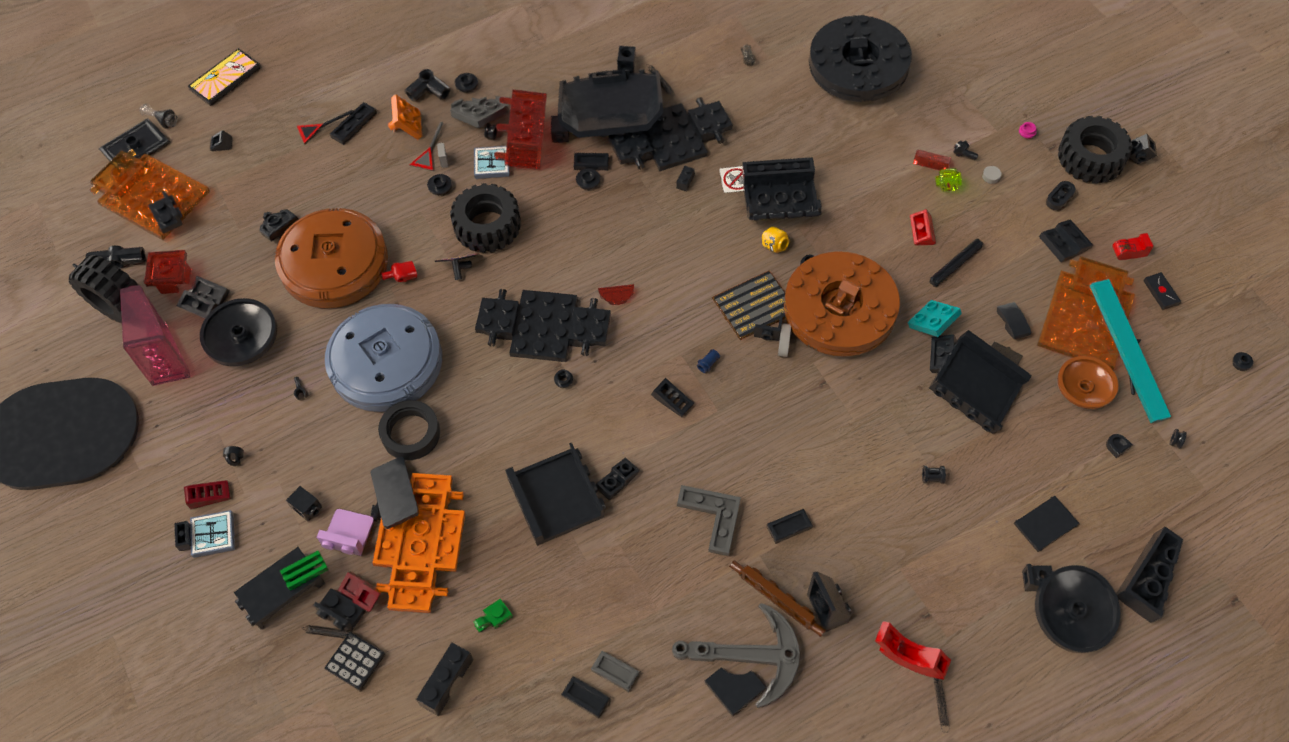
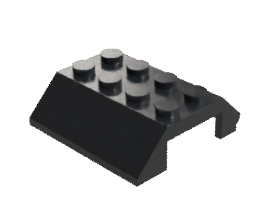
[742,157,822,221]

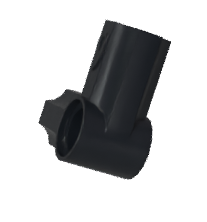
[404,69,451,101]

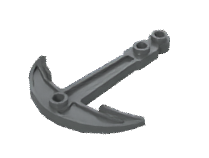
[672,603,799,708]

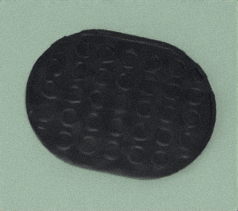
[0,377,139,490]

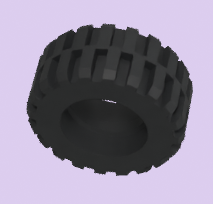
[1058,116,1132,184]
[450,183,521,253]
[69,255,147,323]

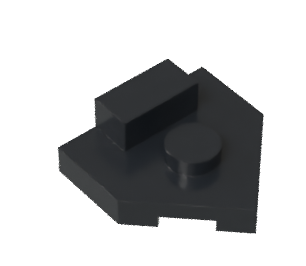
[259,209,299,242]

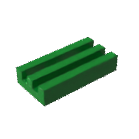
[280,550,329,591]

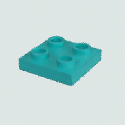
[907,300,962,337]

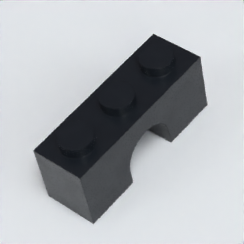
[416,642,474,716]

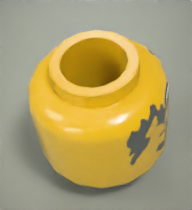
[762,227,789,253]

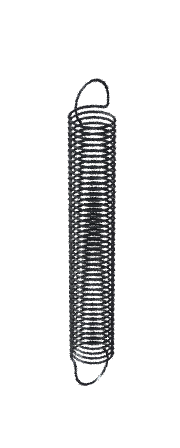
[646,65,675,96]
[301,625,358,639]
[934,678,949,733]

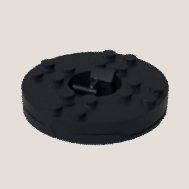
[809,15,912,102]

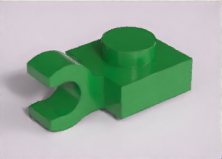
[473,598,512,633]

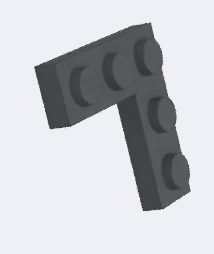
[677,485,741,556]

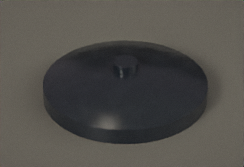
[200,298,277,366]
[1035,565,1121,653]

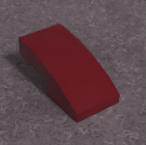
[338,571,381,612]

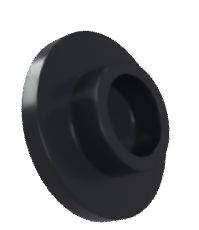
[455,73,478,92]
[576,168,600,189]
[427,174,452,195]

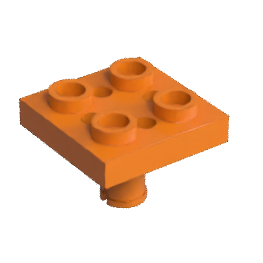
[388,95,422,140]

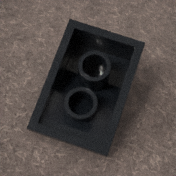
[807,571,852,632]

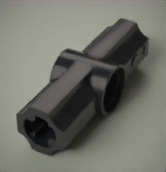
[85,245,146,269]

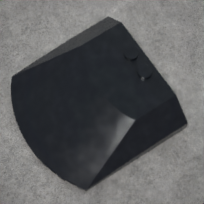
[558,69,664,138]

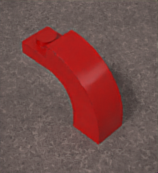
[875,622,951,680]

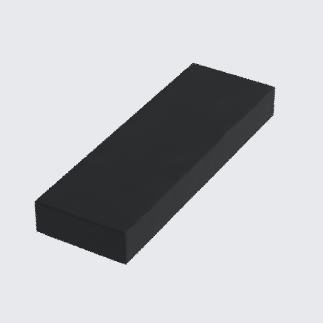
[330,102,377,145]

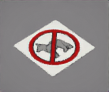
[720,166,744,193]

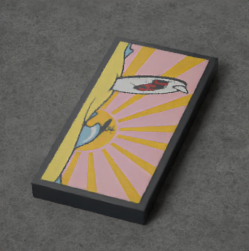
[188,48,261,106]

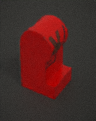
[1112,233,1153,260]

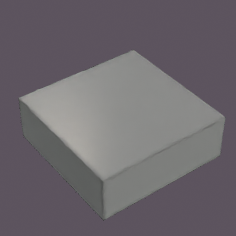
[437,143,448,168]

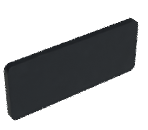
[370,457,419,529]

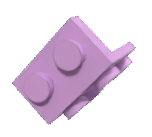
[317,509,374,556]

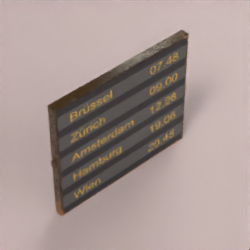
[712,270,786,340]

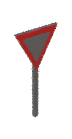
[409,122,443,171]

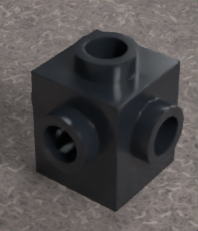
[1129,134,1157,165]

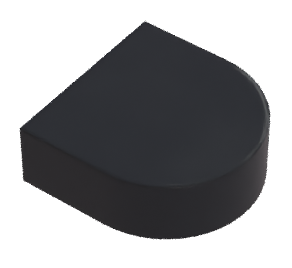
[1106,434,1132,458]

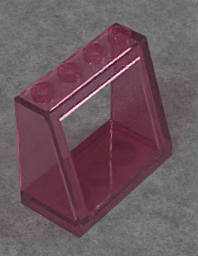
[120,285,190,386]

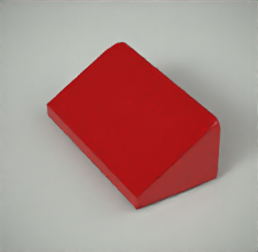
[910,209,936,246]

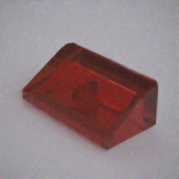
[913,149,951,172]

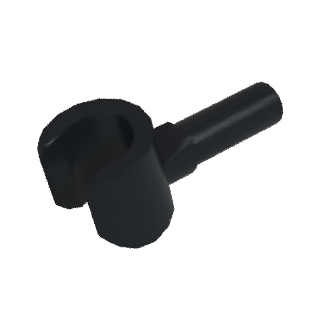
[294,377,307,400]

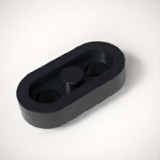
[1046,181,1076,210]

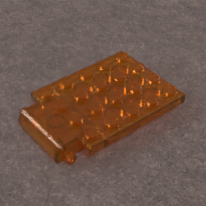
[89,149,210,240]
[1037,256,1135,370]

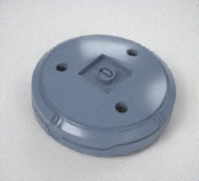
[325,304,442,412]

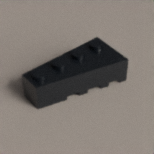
[1116,526,1183,623]

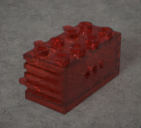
[494,89,547,170]

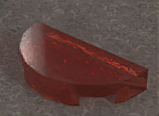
[598,284,634,305]

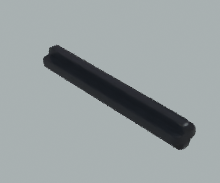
[929,238,983,287]

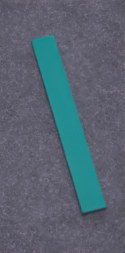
[1090,279,1171,423]

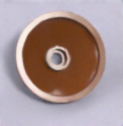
[1057,356,1118,409]

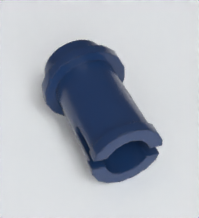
[697,349,720,373]

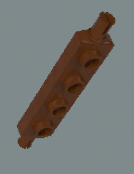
[729,560,826,637]

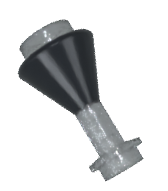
[139,104,177,129]

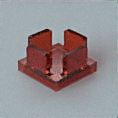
[144,250,191,294]

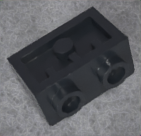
[148,190,183,234]
[930,334,957,373]
[313,588,366,632]

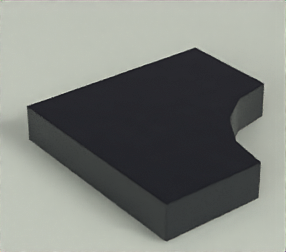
[704,667,766,717]

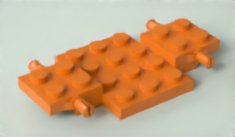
[372,473,465,613]

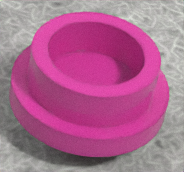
[1019,122,1037,138]

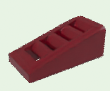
[184,480,231,510]

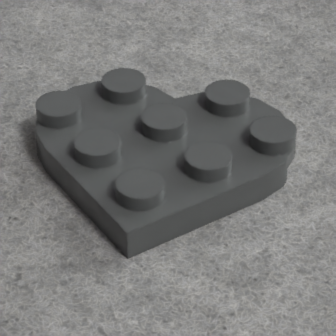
[450,96,509,128]

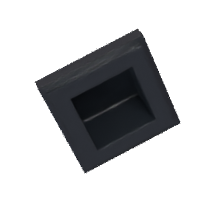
[210,130,233,151]

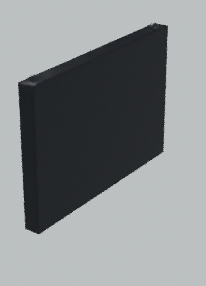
[1014,496,1079,552]

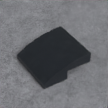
[1039,219,1093,263]
[176,276,230,318]

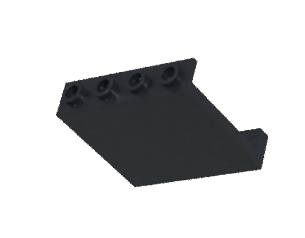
[929,330,1032,434]
[505,442,606,546]

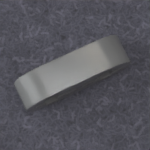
[778,323,791,357]

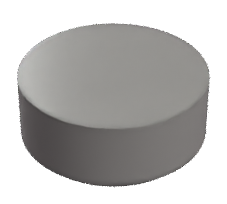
[982,166,1001,184]

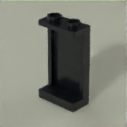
[234,547,325,629]

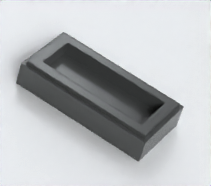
[591,651,639,692]

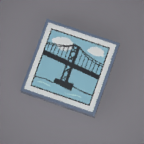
[474,146,510,179]
[190,510,235,558]

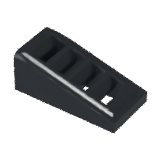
[651,378,694,417]

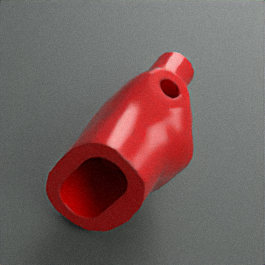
[381,261,417,283]

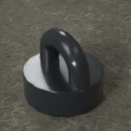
[223,446,244,466]

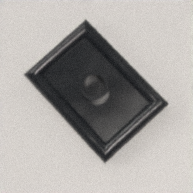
[99,118,170,173]

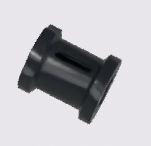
[922,465,946,484]

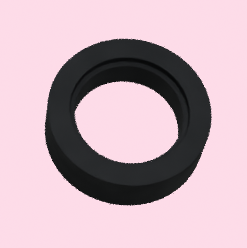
[378,400,440,461]

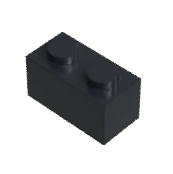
[676,166,695,191]
[174,521,191,551]

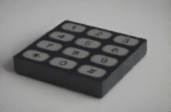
[324,635,386,691]

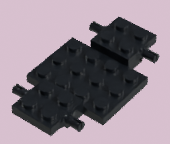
[608,97,733,172]
[475,289,611,362]

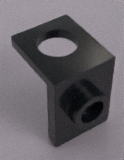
[754,312,783,341]

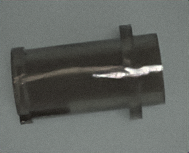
[741,45,756,66]

